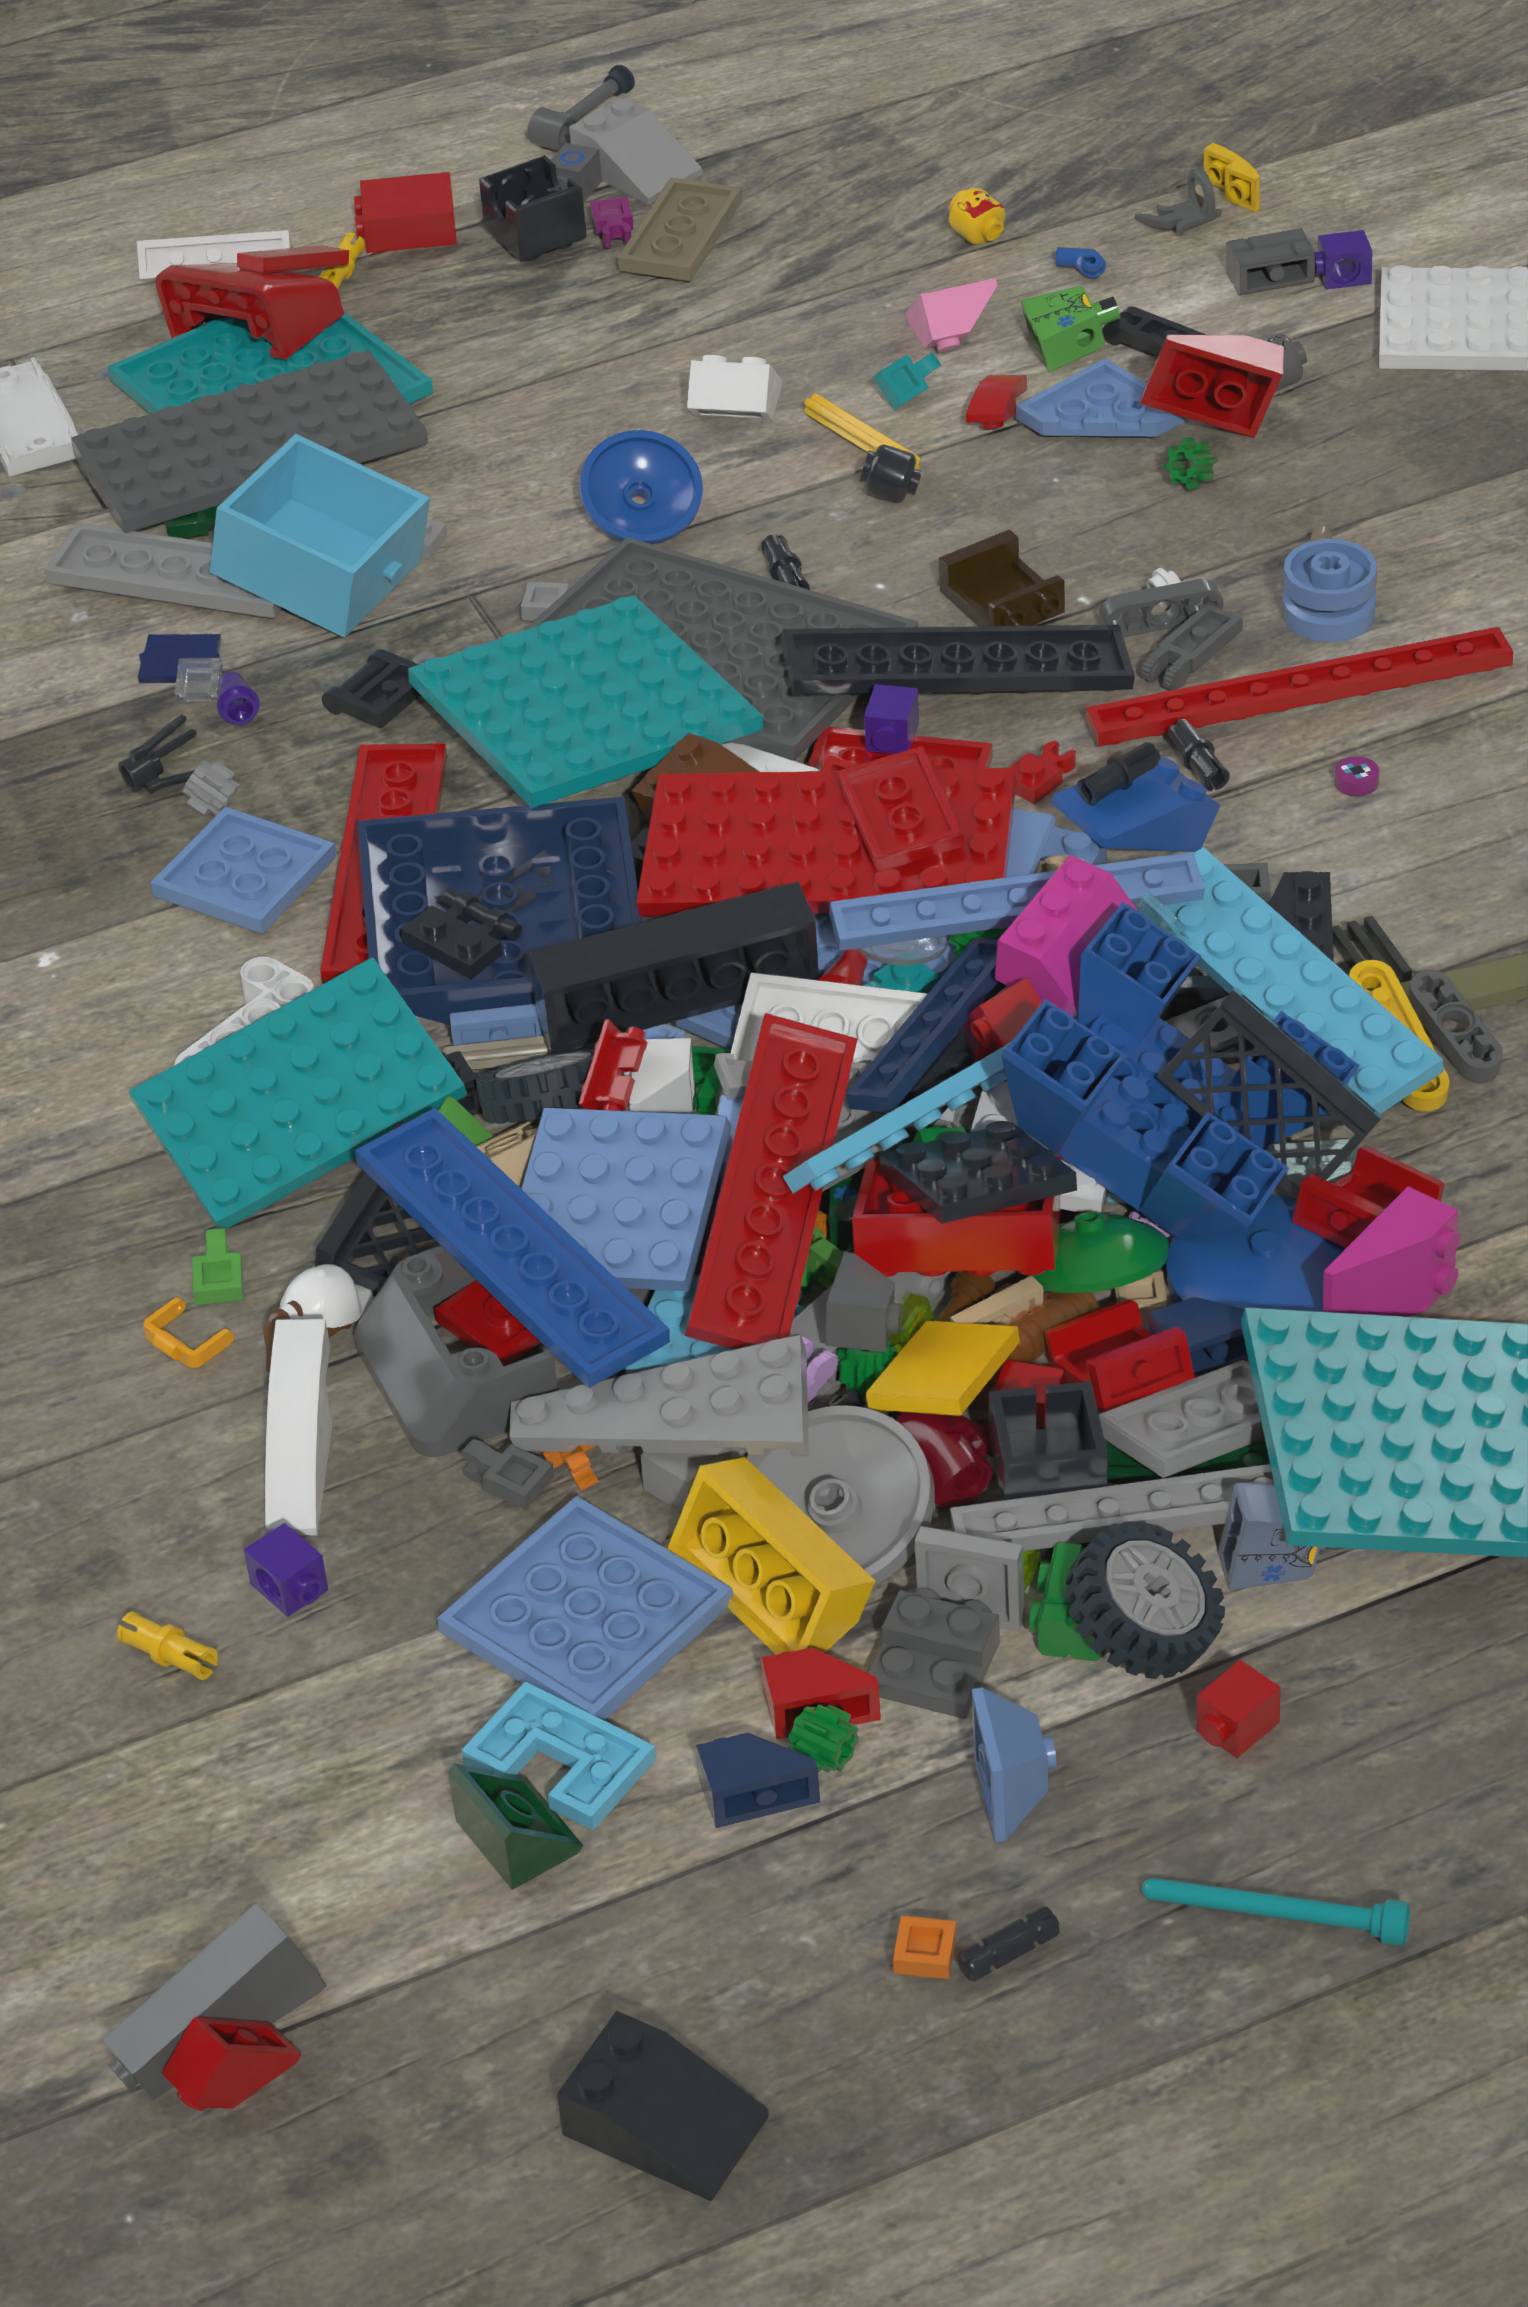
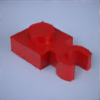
[1009,740,1076,804]

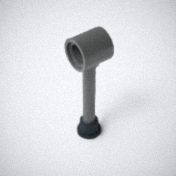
[528,65,635,151]

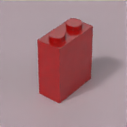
[354,172,457,253]

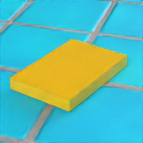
[866,1321,1020,1416]

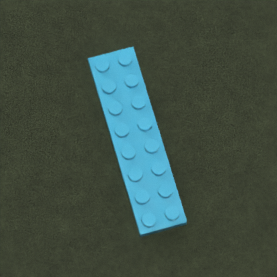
[1137,847,1444,1114]

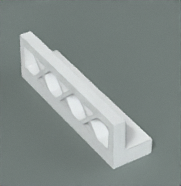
[137,230,294,281]

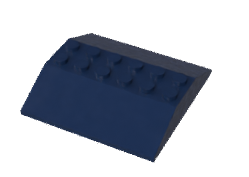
[357,797,643,1025]

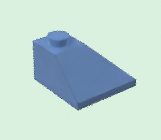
[972,1688,1057,1843]

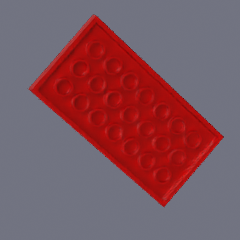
[636,768,1017,916]

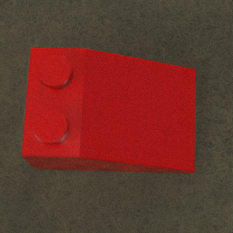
[1140,335,1284,438]

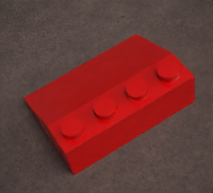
[852,1156,1062,1277]

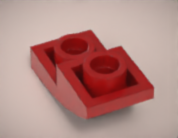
[966,375,1027,429]

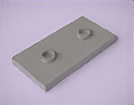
[1099,1360,1265,1478]

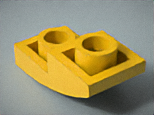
[1204,142,1260,212]

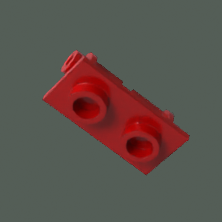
[579,1020,648,1111]

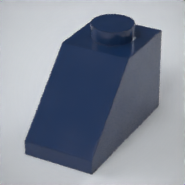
[1149,1297,1249,1378]
[696,1732,820,1828]

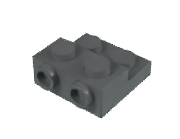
[868,1588,1000,1719]

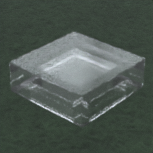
[175,658,223,701]

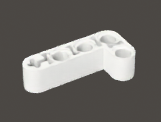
[174,957,314,1065]

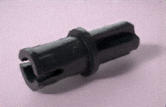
[1168,719,1230,791]
[1077,742,1161,806]

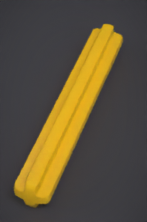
[804,393,921,470]

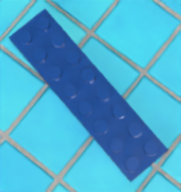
[355,1108,670,1388]

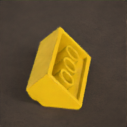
[667,1457,876,1654]

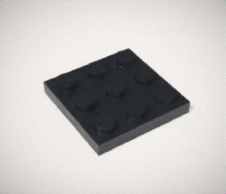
[879,1121,1077,1224]

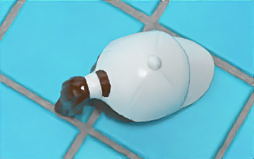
[264,1264,374,1372]

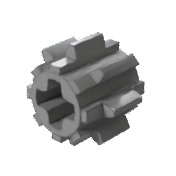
[182,760,240,816]

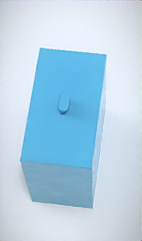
[210,434,430,638]

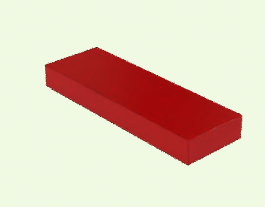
[237,245,349,273]

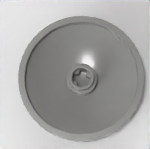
[747,1405,935,1586]

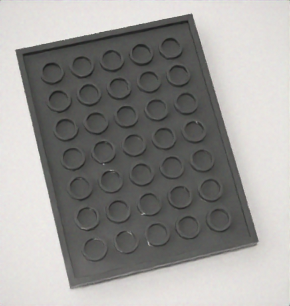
[523,537,918,761]

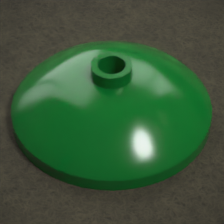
[1024,1211,1170,1293]

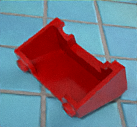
[155,263,344,359]

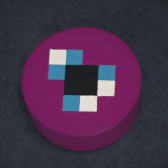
[1335,756,1379,797]

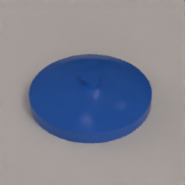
[1166,1195,1346,1312]

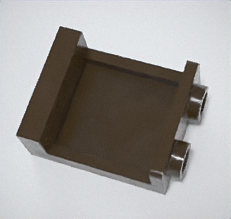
[939,529,1065,626]

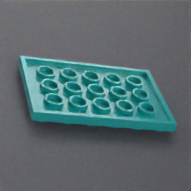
[129,957,467,1229]

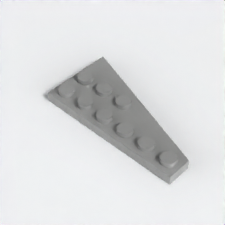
[510,1334,809,1456]

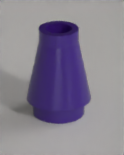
[217,672,260,725]

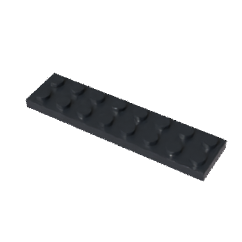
[781,625,1135,696]

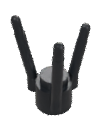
[118,714,197,794]

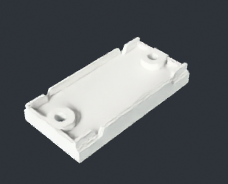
[0,357,78,477]

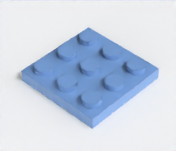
[150,807,337,934]

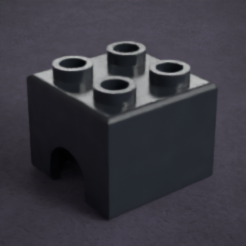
[479,155,587,261]

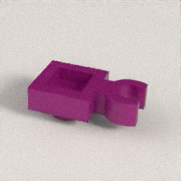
[590,197,634,248]

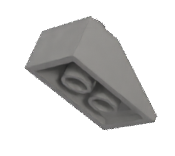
[569,97,703,205]

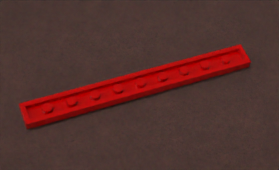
[1086,627,1513,747]

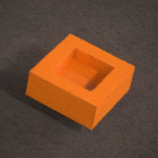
[893,1916,957,1979]

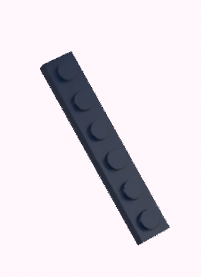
[845,938,999,1114]

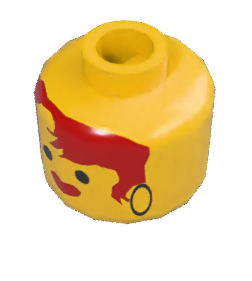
[949,187,1005,245]

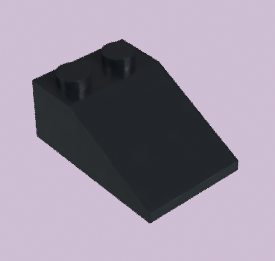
[557,2010,769,2201]

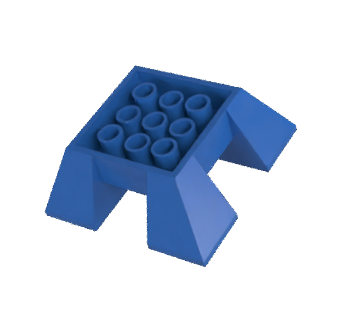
[1001,902,1360,1239]

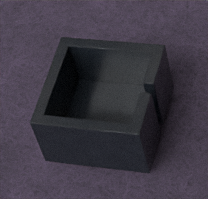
[989,1381,1108,1501]

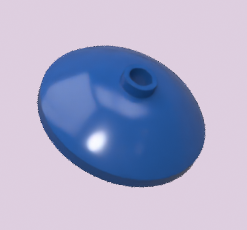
[580,430,703,544]

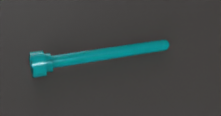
[1142,1878,1410,1947]

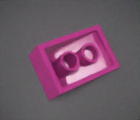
[1323,1186,1460,1317]

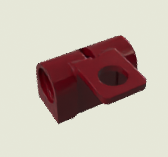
[896,1412,993,1511]

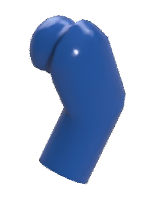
[1056,247,1106,279]

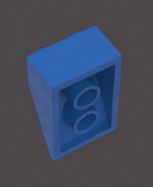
[1051,757,1220,852]

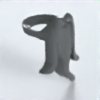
[1135,168,1222,235]

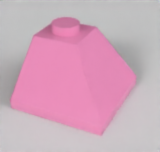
[905,278,997,352]

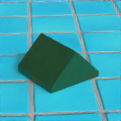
[448,1763,583,1890]

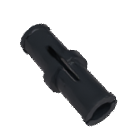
[761,534,810,590]

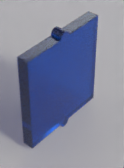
[138,634,222,683]

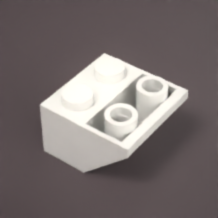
[687,355,782,420]
[624,1038,696,1114]

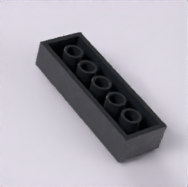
[529,881,819,1054]

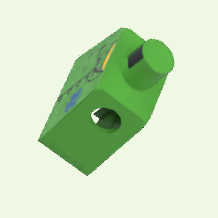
[1021,286,1120,372]

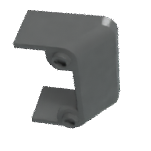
[354,1246,558,1457]

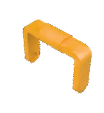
[143,1297,234,1368]

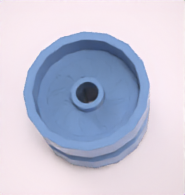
[1283,539,1377,642]

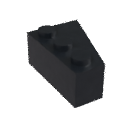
[1268,871,1334,962]

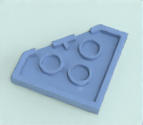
[1016,358,1187,437]

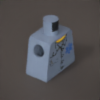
[1218,1483,1345,1590]

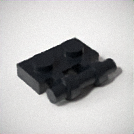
[401,888,522,980]

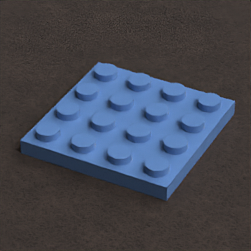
[522,1108,731,1292]
[437,1496,733,1721]

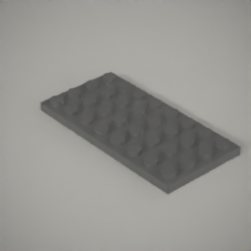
[71,350,428,533]

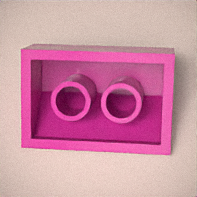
[995,855,1138,1018]

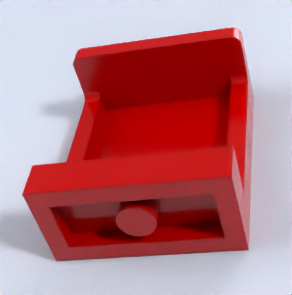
[1292,1145,1445,1248]
[1045,1299,1195,1412]

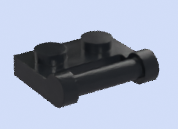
[322,649,421,728]

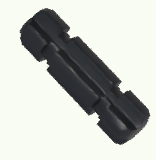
[957,1906,1060,1981]

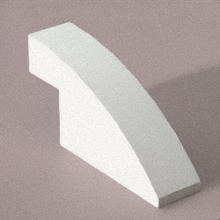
[265,1319,332,1536]

